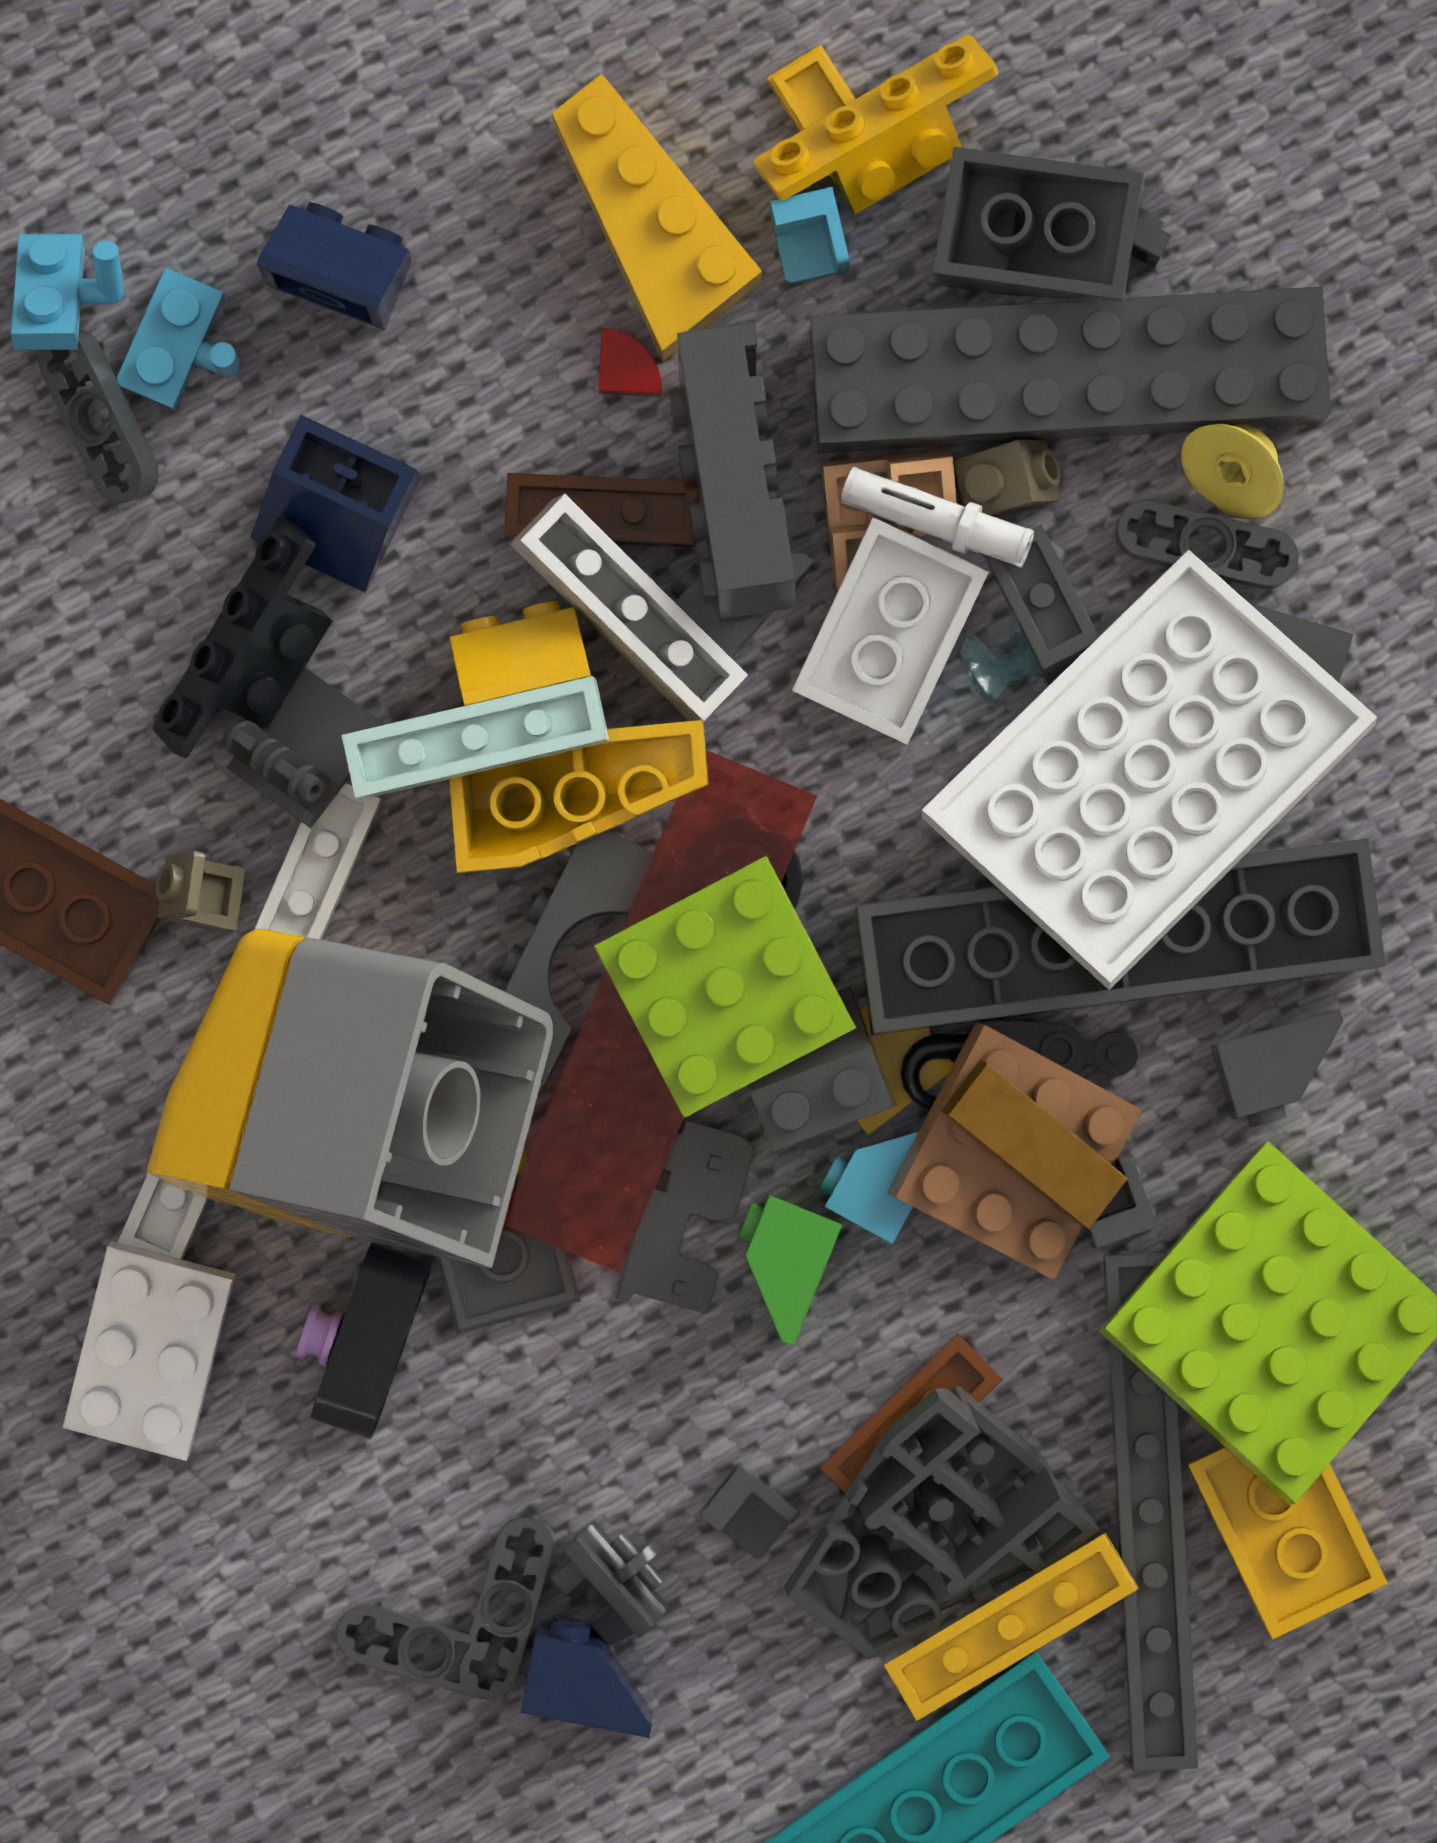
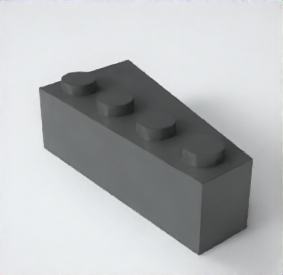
[669,322,796,619]

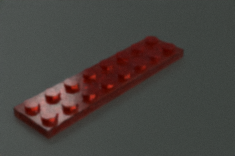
[504,750,817,1273]

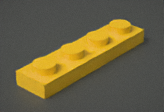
[884,1532,1139,1721]

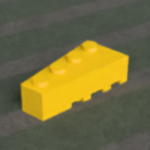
[552,73,762,362]

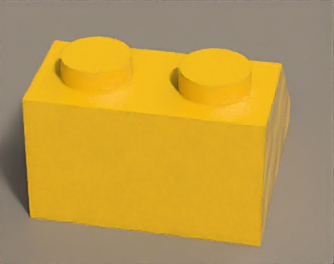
[450,601,591,706]

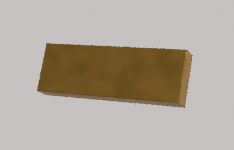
[941,1060,1128,1229]

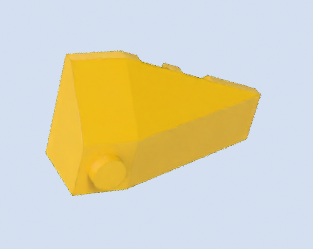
[449,720,709,873]

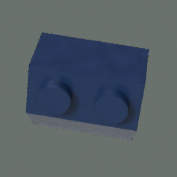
[257,202,412,330]
[521,1616,653,1738]

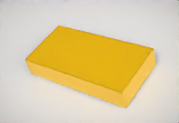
[767,44,855,187]

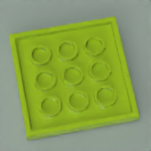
[1099,1141,1437,1505]

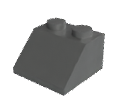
[748,986,896,1152]

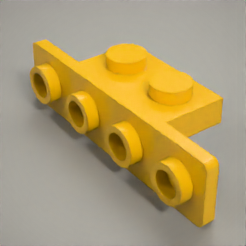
[754,34,998,215]

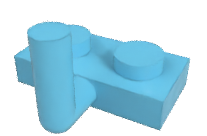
[11,234,125,350]
[116,268,241,411]

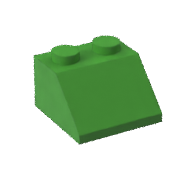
[737,1195,842,1346]

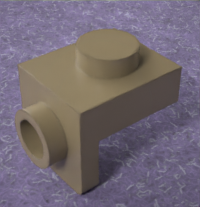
[953,440,1061,517]
[155,850,245,933]

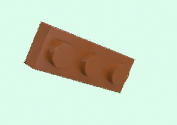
[820,1333,1003,1493]

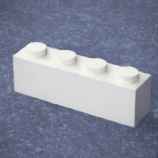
[510,494,748,721]

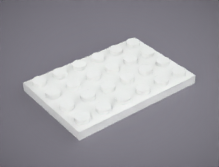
[922,550,1377,990]

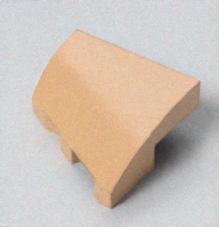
[820,447,957,591]

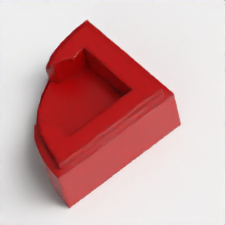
[599,328,662,397]

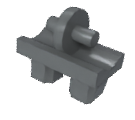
[551,1520,670,1645]

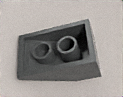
[933,147,1144,302]

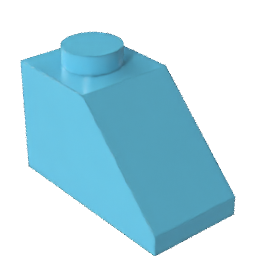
[819,1132,919,1244]

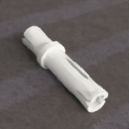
[841,467,1034,568]

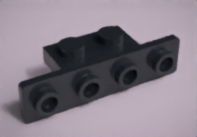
[153,516,332,758]

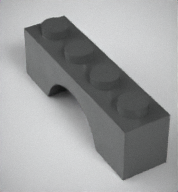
[498,830,658,1087]

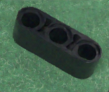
[311,1242,432,1439]

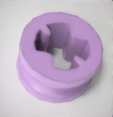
[296,1303,345,1367]

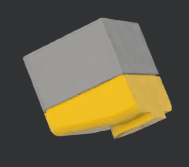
[146,929,553,1268]

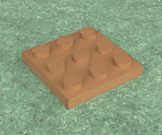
[887,1022,1142,1281]

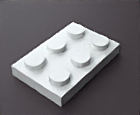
[792,516,989,745]
[63,1241,236,1461]

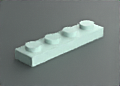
[342,676,610,800]

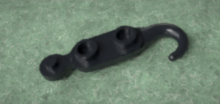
[900,1020,1138,1109]

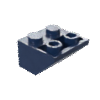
[250,415,421,594]

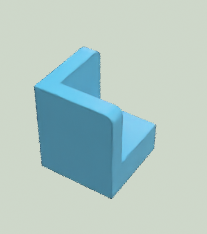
[769,187,850,284]

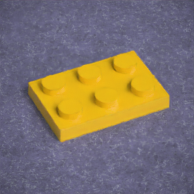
[1186,1446,1388,1640]

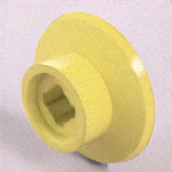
[1181,424,1284,519]

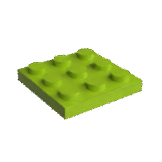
[594,856,856,1118]

